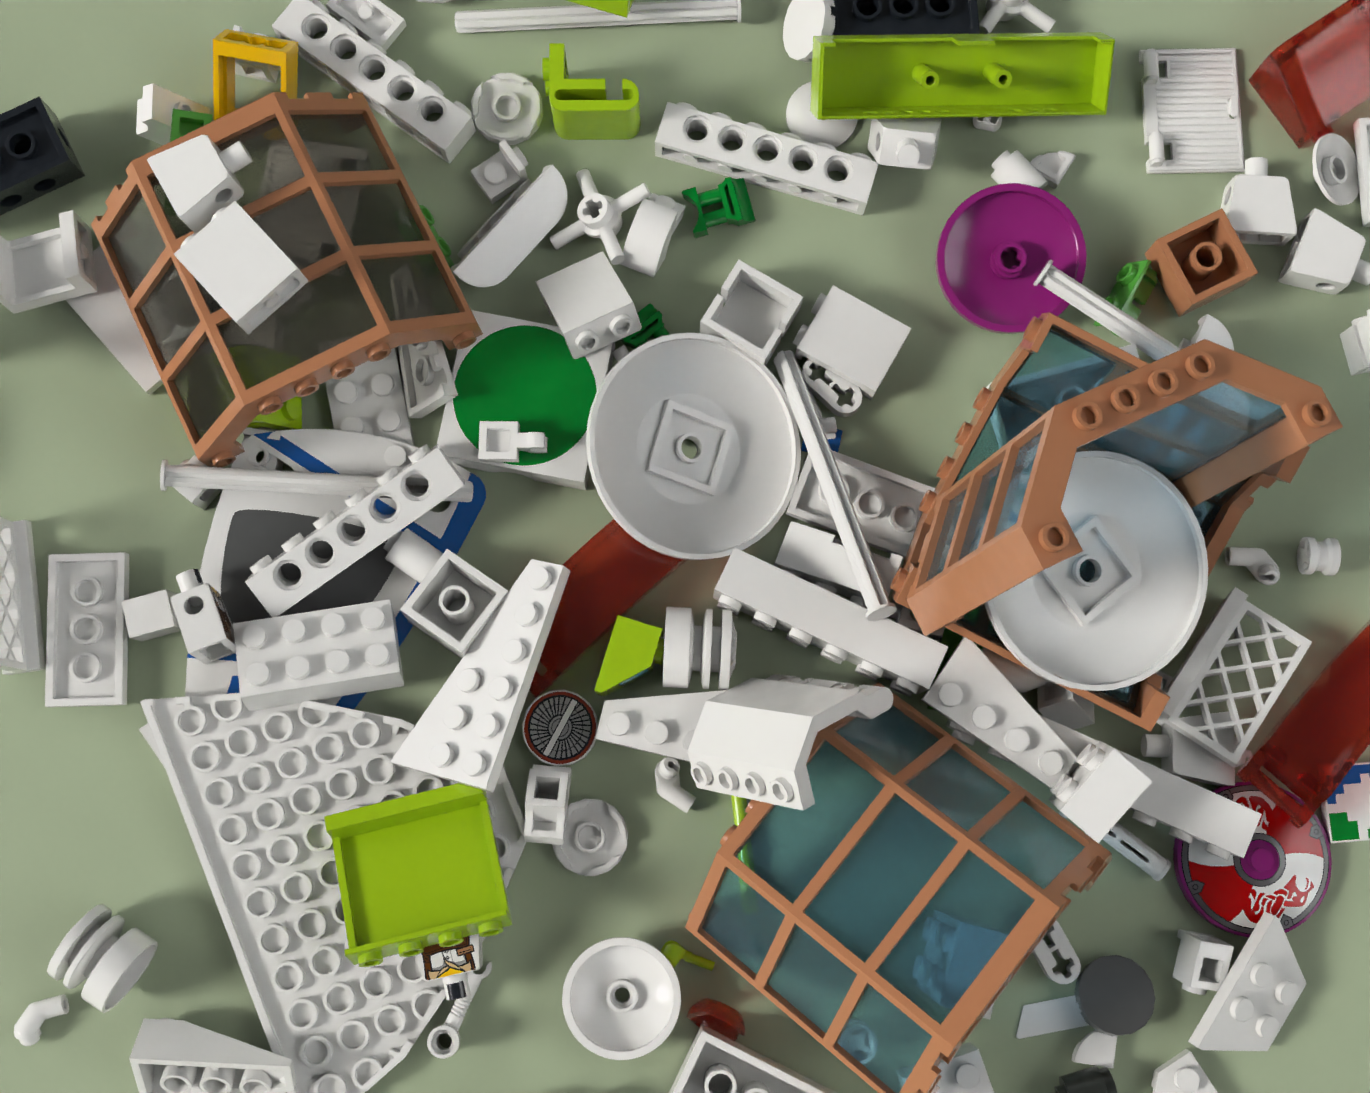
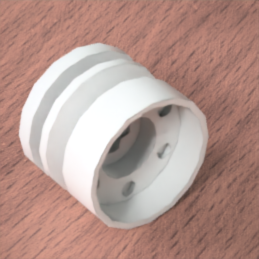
[663,607,737,690]
[47,904,158,1013]

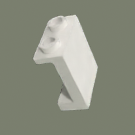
[174,201,309,335]
[0,210,97,314]
[535,251,642,359]
[793,285,912,400]

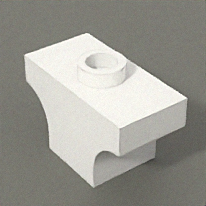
[136,83,210,145]
[524,764,572,845]

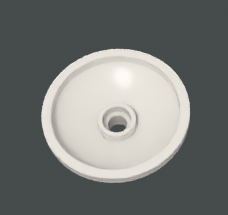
[562,937,681,1060]

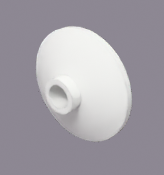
[786,82,858,148]
[1312,133,1359,206]

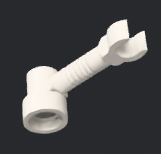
[427,962,492,1059]

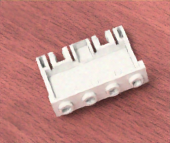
[688,674,893,811]

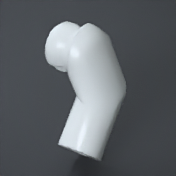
[1225,547,1280,585]
[655,757,697,813]
[14,994,69,1046]

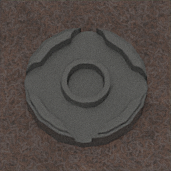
[1074,955,1156,1036]

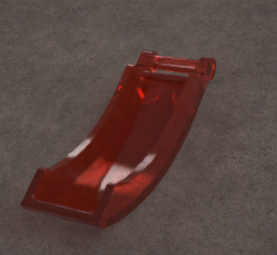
[529,519,687,698]
[1236,620,1370,829]

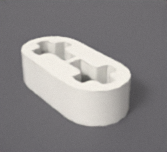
[801,359,862,417]
[1032,920,1081,984]

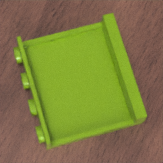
[324,783,513,967]

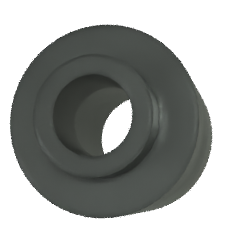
[1054,1066,1117,1093]

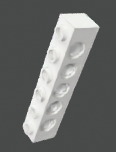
[272,0,476,164]
[655,102,878,216]
[245,444,465,617]

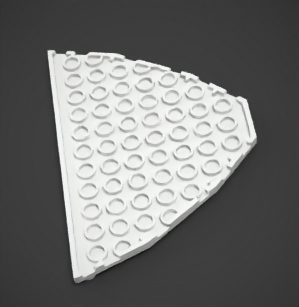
[140,693,526,1093]

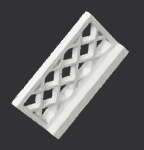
[0,517,46,675]
[1156,587,1312,767]

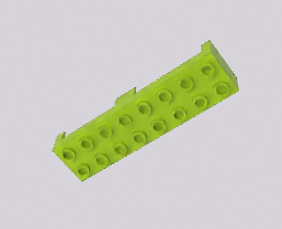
[810,32,1115,120]

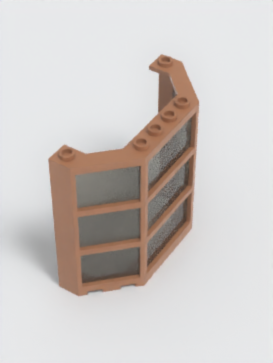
[91,92,483,467]

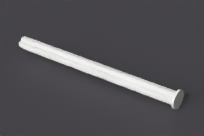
[454,0,741,33]
[1033,259,1272,416]
[773,350,897,621]
[160,460,473,502]

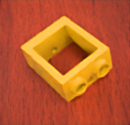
[213,29,298,141]

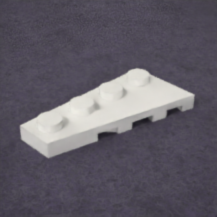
[388,264,458,418]
[921,637,1077,789]

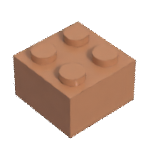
[1144,208,1258,317]

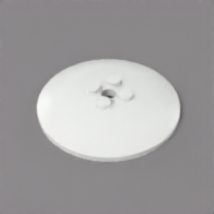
[586,332,801,560]
[985,451,1208,691]

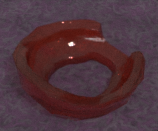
[686,998,745,1041]

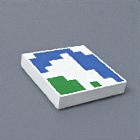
[1316,762,1370,843]

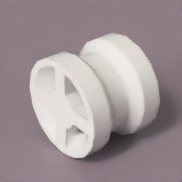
[1297,537,1341,576]

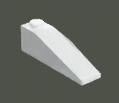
[129,1018,297,1093]

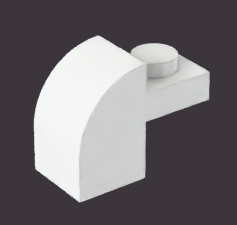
[620,193,686,278]

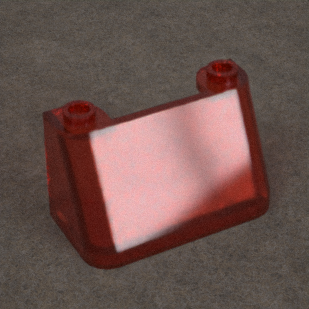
[1248,0,1370,148]

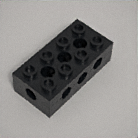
[830,0,980,35]
[0,96,85,216]

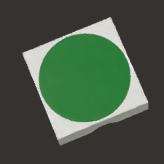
[437,310,615,490]

